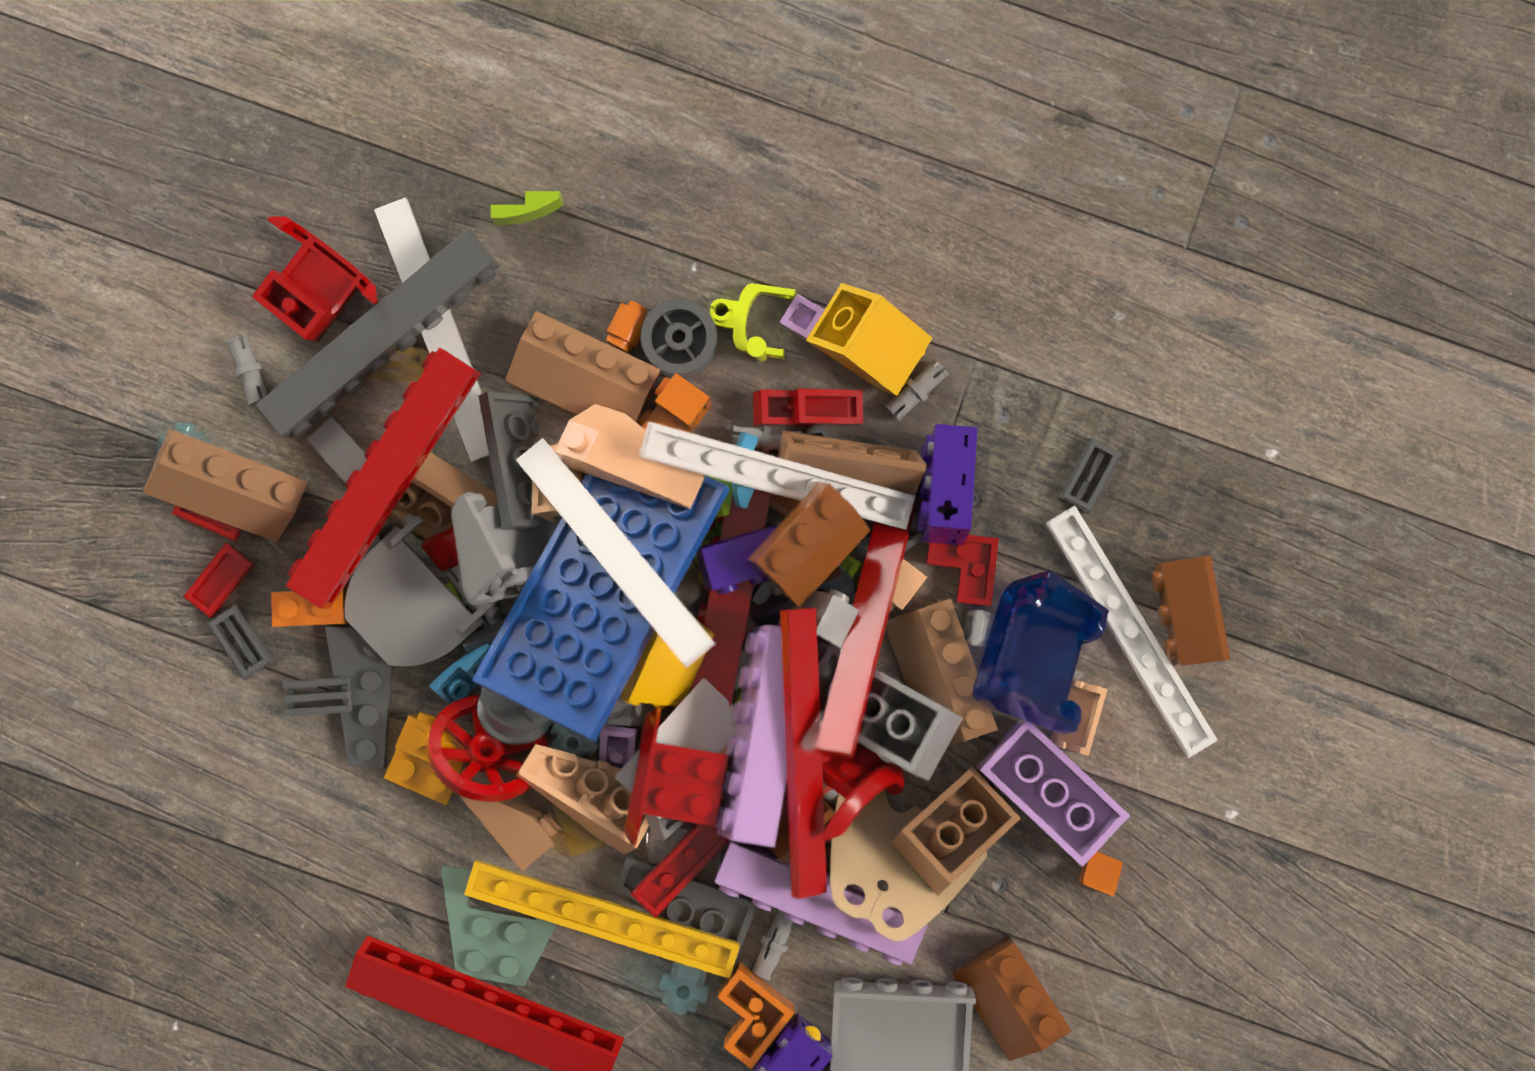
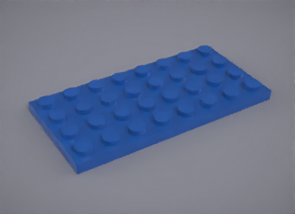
[472,474,730,742]

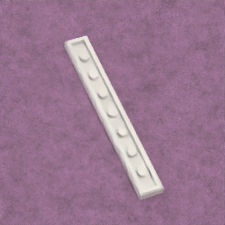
[374,197,489,462]
[639,422,915,529]
[516,438,715,667]
[1044,506,1218,758]

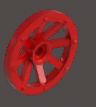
[427,695,547,802]

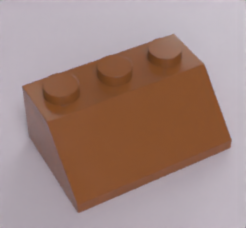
[747,482,870,608]
[1151,555,1231,666]
[951,935,1072,1061]

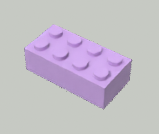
[975,717,1130,867]

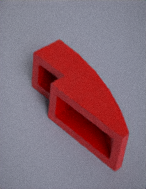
[753,388,863,427]

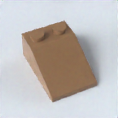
[458,779,563,871]

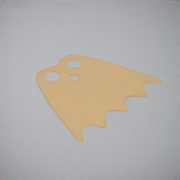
[830,789,987,942]

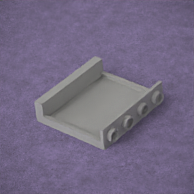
[830,977,976,1071]

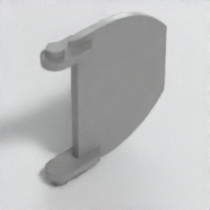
[345,513,499,666]

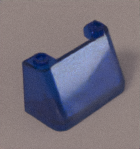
[972,570,1109,734]

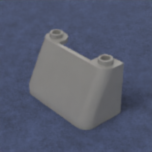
[451,492,562,605]

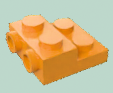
[384,711,470,805]

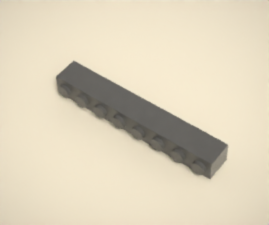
[255,229,500,439]

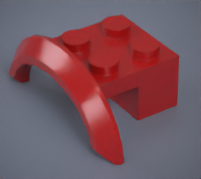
[252,216,379,342]
[624,706,728,846]
[785,742,904,840]

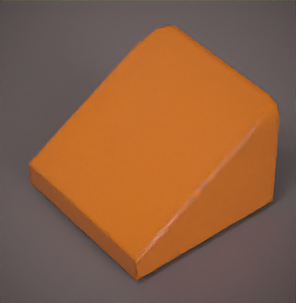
[1078,851,1123,897]

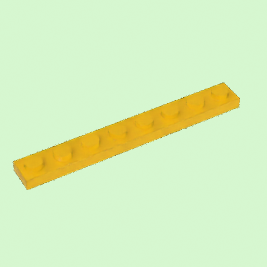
[464,860,740,979]

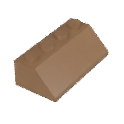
[505,311,660,423]
[142,428,308,542]
[778,430,926,496]
[389,453,498,539]
[886,598,998,746]

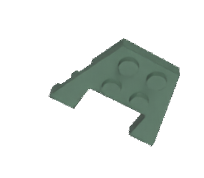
[441,865,576,987]

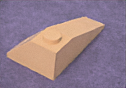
[554,404,704,509]
[517,744,649,855]

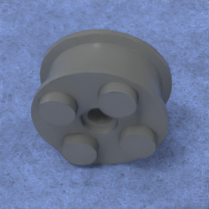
[641,299,718,378]
[477,687,552,745]

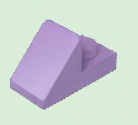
[599,725,639,768]

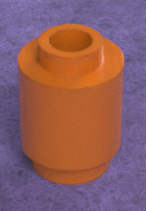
[605,300,648,354]

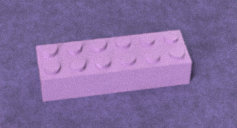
[715,625,787,847]
[714,839,928,966]

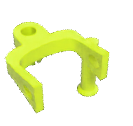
[709,283,797,362]

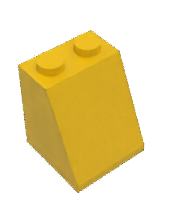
[806,283,932,396]
[620,615,714,709]

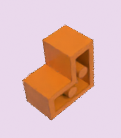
[638,373,712,434]
[271,578,350,627]
[717,961,794,1069]

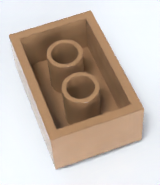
[890,766,1021,895]

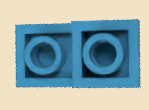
[429,643,490,704]

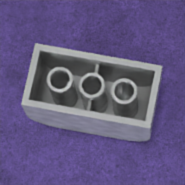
[818,645,963,780]

